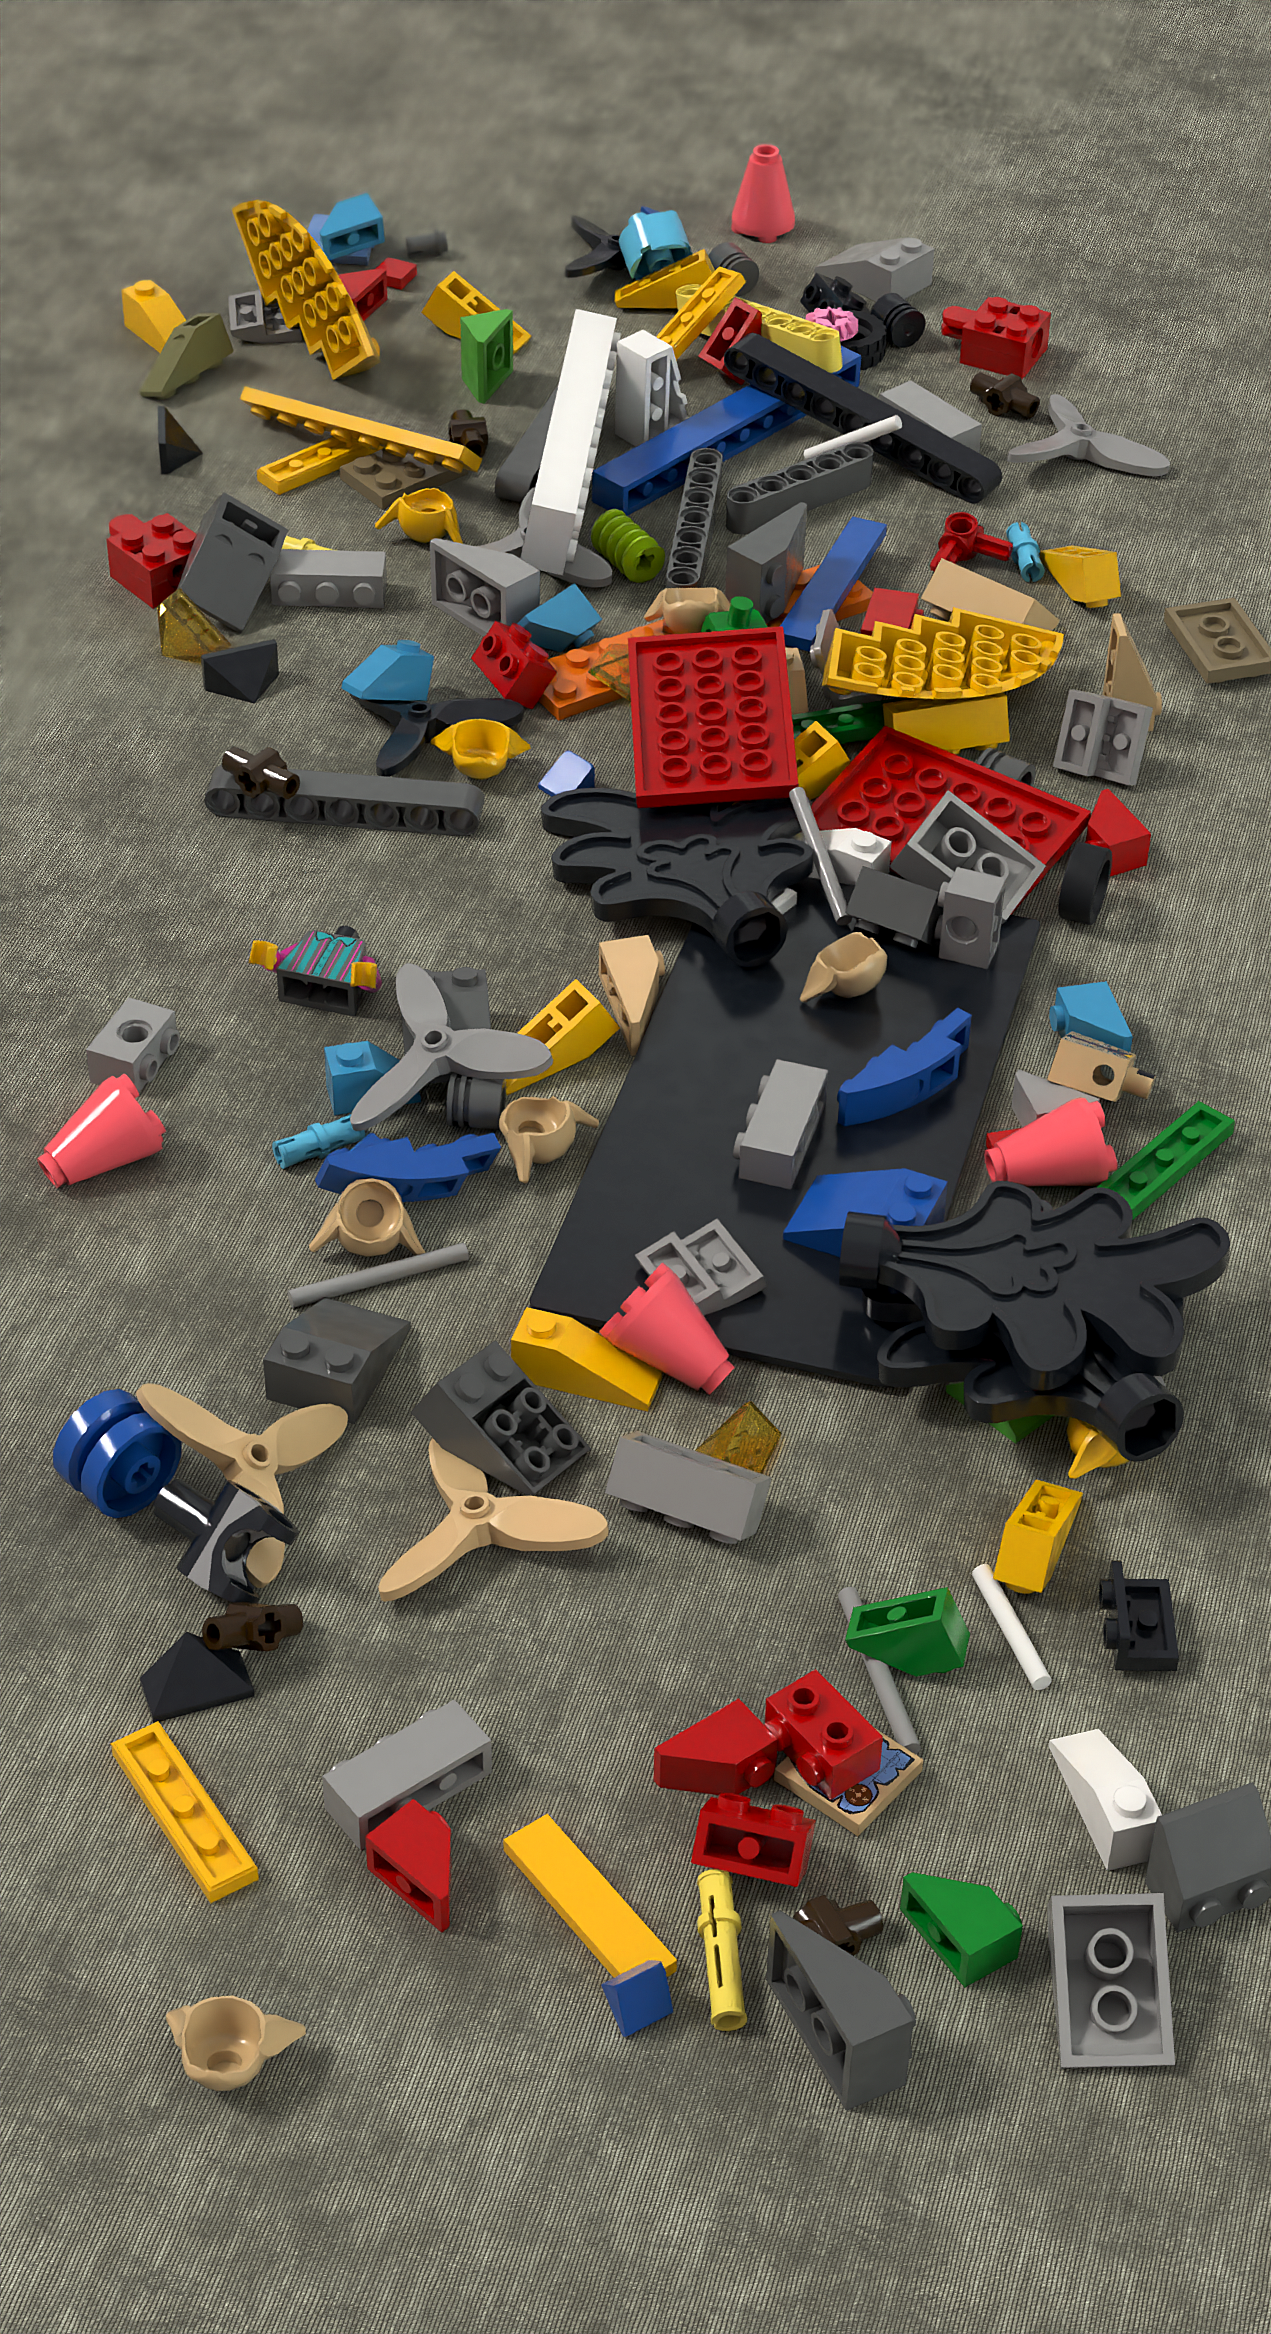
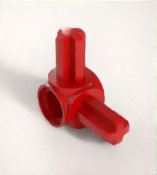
[930,512,1013,572]

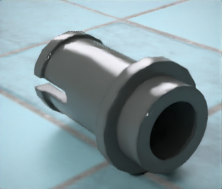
[406,229,448,258]

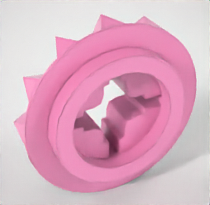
[805,306,858,342]

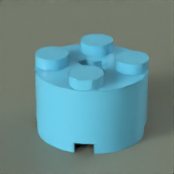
[619,210,693,280]

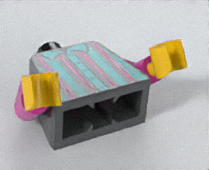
[248,926,382,1017]

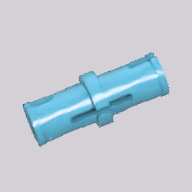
[1006,522,1045,582]
[272,1114,365,1169]

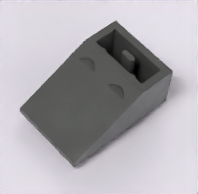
[175,492,288,633]
[411,1340,591,1496]

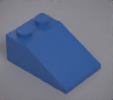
[783,1168,948,1257]

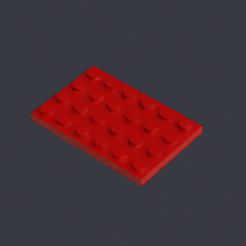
[628,626,799,808]
[801,726,1091,915]

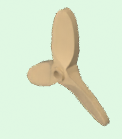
[136,1383,348,1588]
[378,1438,609,1602]

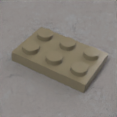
[340,432,468,510]
[1163,597,1271,684]

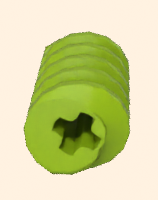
[591,509,665,583]

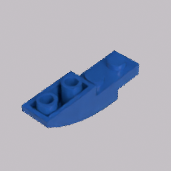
[837,1008,972,1126]
[315,1133,501,1202]

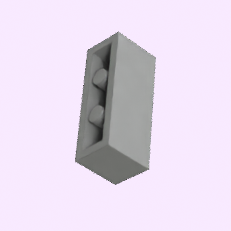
[879,380,982,453]
[270,549,387,608]
[733,1059,828,1189]
[605,1431,772,1544]
[322,1700,492,1851]

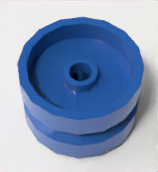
[53,1389,182,1519]

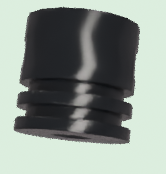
[870,293,926,348]

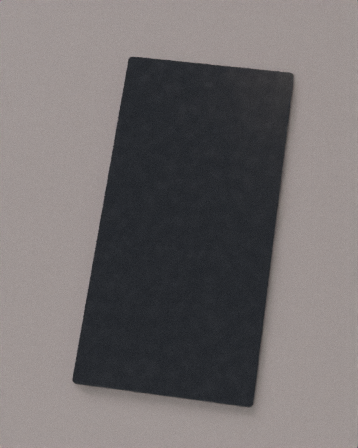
[530,877,1040,1388]

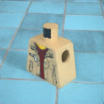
[1047,1031,1156,1102]

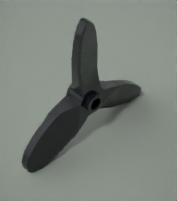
[564,215,694,278]
[350,694,524,777]

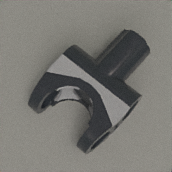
[154,1479,299,1603]

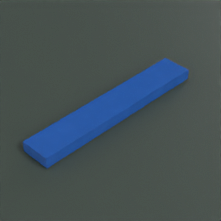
[780,516,887,652]

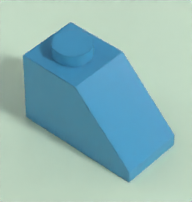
[319,193,385,260]
[517,583,602,653]
[341,640,434,701]
[1049,981,1133,1052]
[324,1041,421,1115]

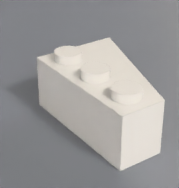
[615,330,690,447]

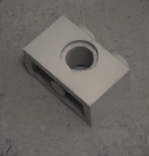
[934,867,1006,969]
[86,997,180,1092]

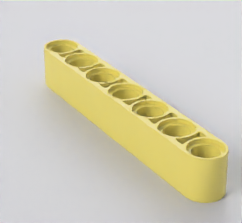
[676,284,843,373]

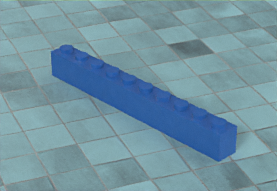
[592,346,861,516]

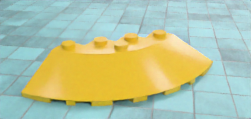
[232,200,381,380]
[822,607,1064,699]

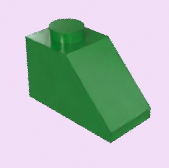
[845,1587,970,1677]
[900,1872,1023,1988]

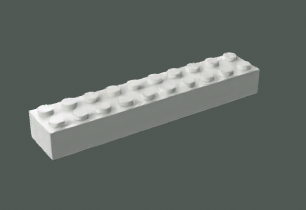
[520,309,621,575]

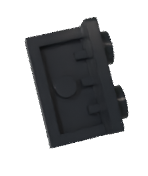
[800,273,870,314]
[1099,1560,1179,1671]

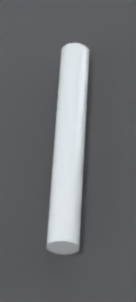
[804,415,902,460]
[972,1564,1052,1690]

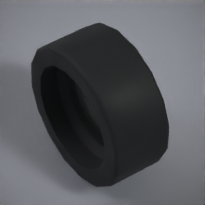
[1058,842,1112,925]

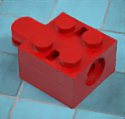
[941,297,1051,380]
[106,513,197,609]

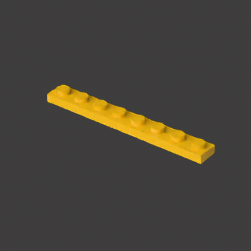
[240,386,482,473]

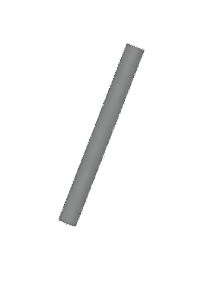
[789,787,852,926]
[287,1242,469,1308]
[838,1587,921,1755]

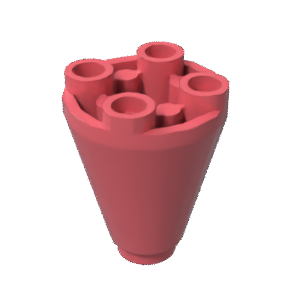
[731,144,795,243]
[37,1074,166,1188]
[984,1097,1117,1186]
[599,1262,735,1395]

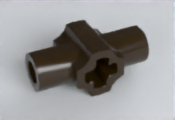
[970,372,1040,419]
[448,409,488,458]
[222,746,300,799]
[202,1602,303,1651]
[793,1895,883,1956]

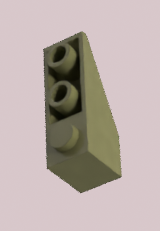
[139,313,234,400]

